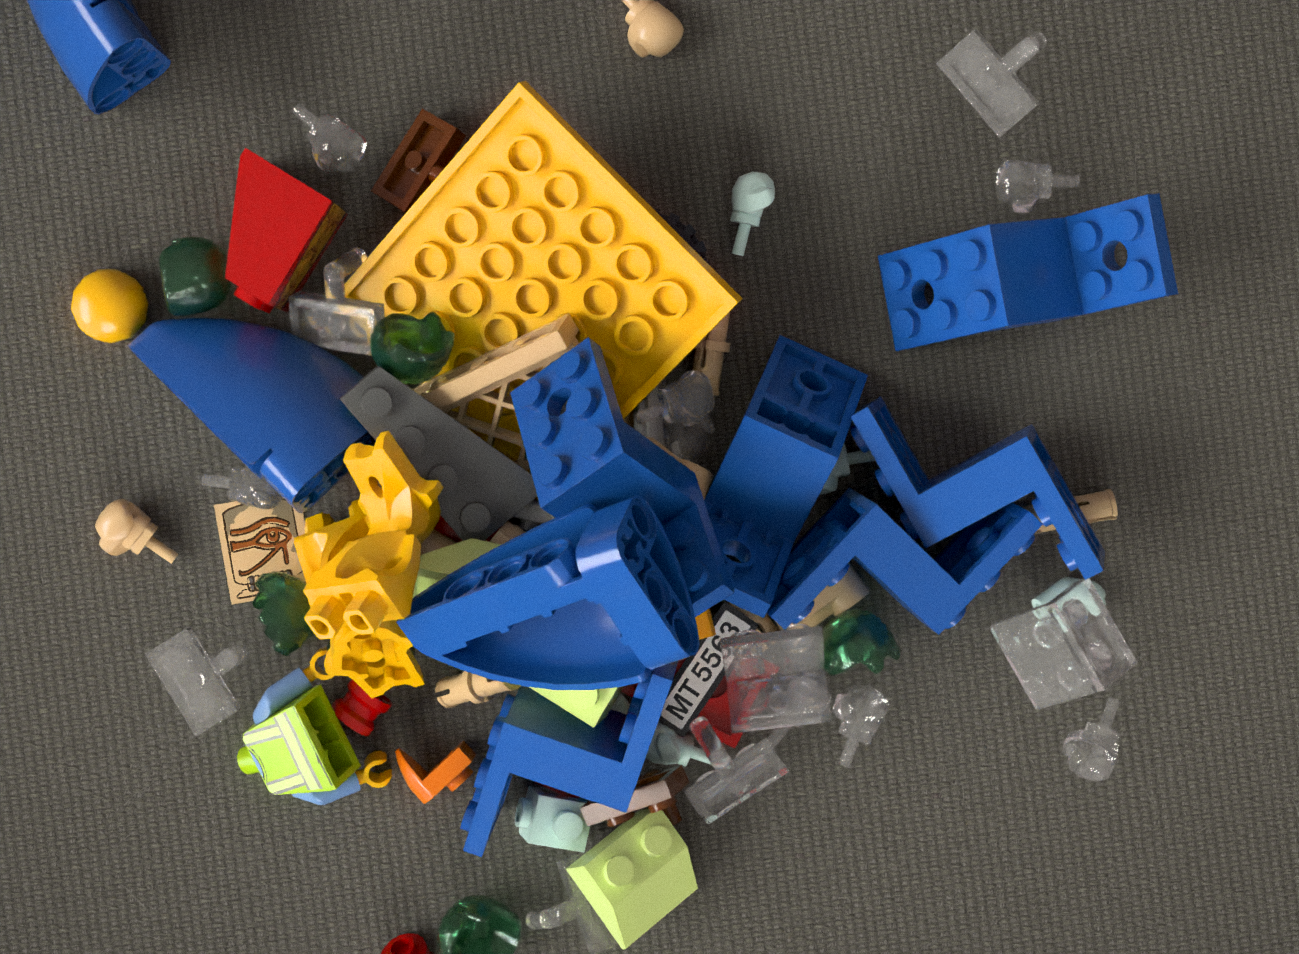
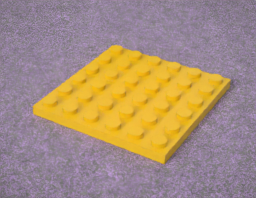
[334,81,743,502]

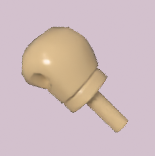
[621,0,684,58]
[95,499,178,564]

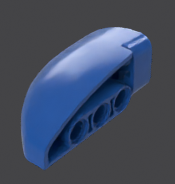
[27,0,171,114]
[127,318,376,513]
[396,495,699,690]

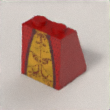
[225,148,348,314]

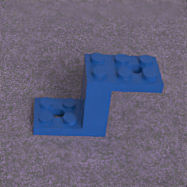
[878,193,1178,351]
[680,335,868,618]
[510,337,735,617]
[850,396,1105,580]
[767,488,1043,635]
[460,661,678,857]

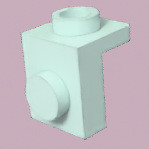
[515,786,590,853]

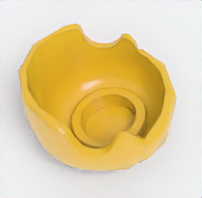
[71,269,149,343]

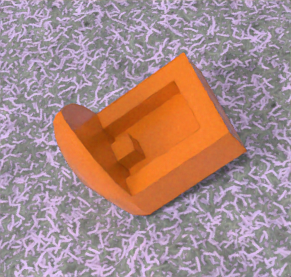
[395,740,476,804]

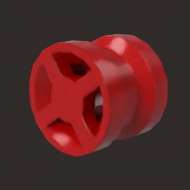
[331,679,392,736]

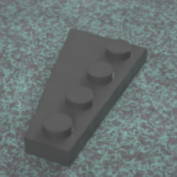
[340,365,537,541]

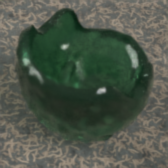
[159,236,232,316]
[370,311,455,384]
[252,571,314,656]
[815,609,901,676]
[437,895,522,954]

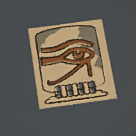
[214,494,306,605]

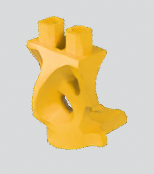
[303,431,444,640]
[294,499,424,698]

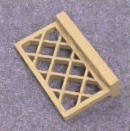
[412,313,579,470]

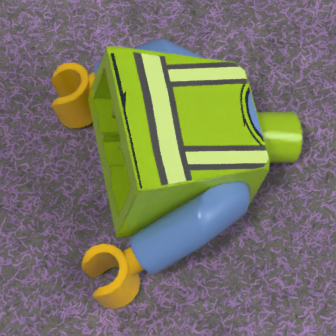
[237,647,392,805]

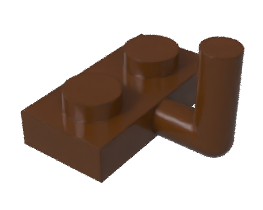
[371,108,466,213]
[580,765,690,827]

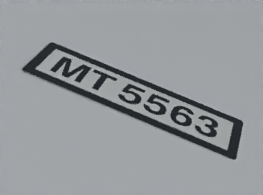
[659,602,758,737]

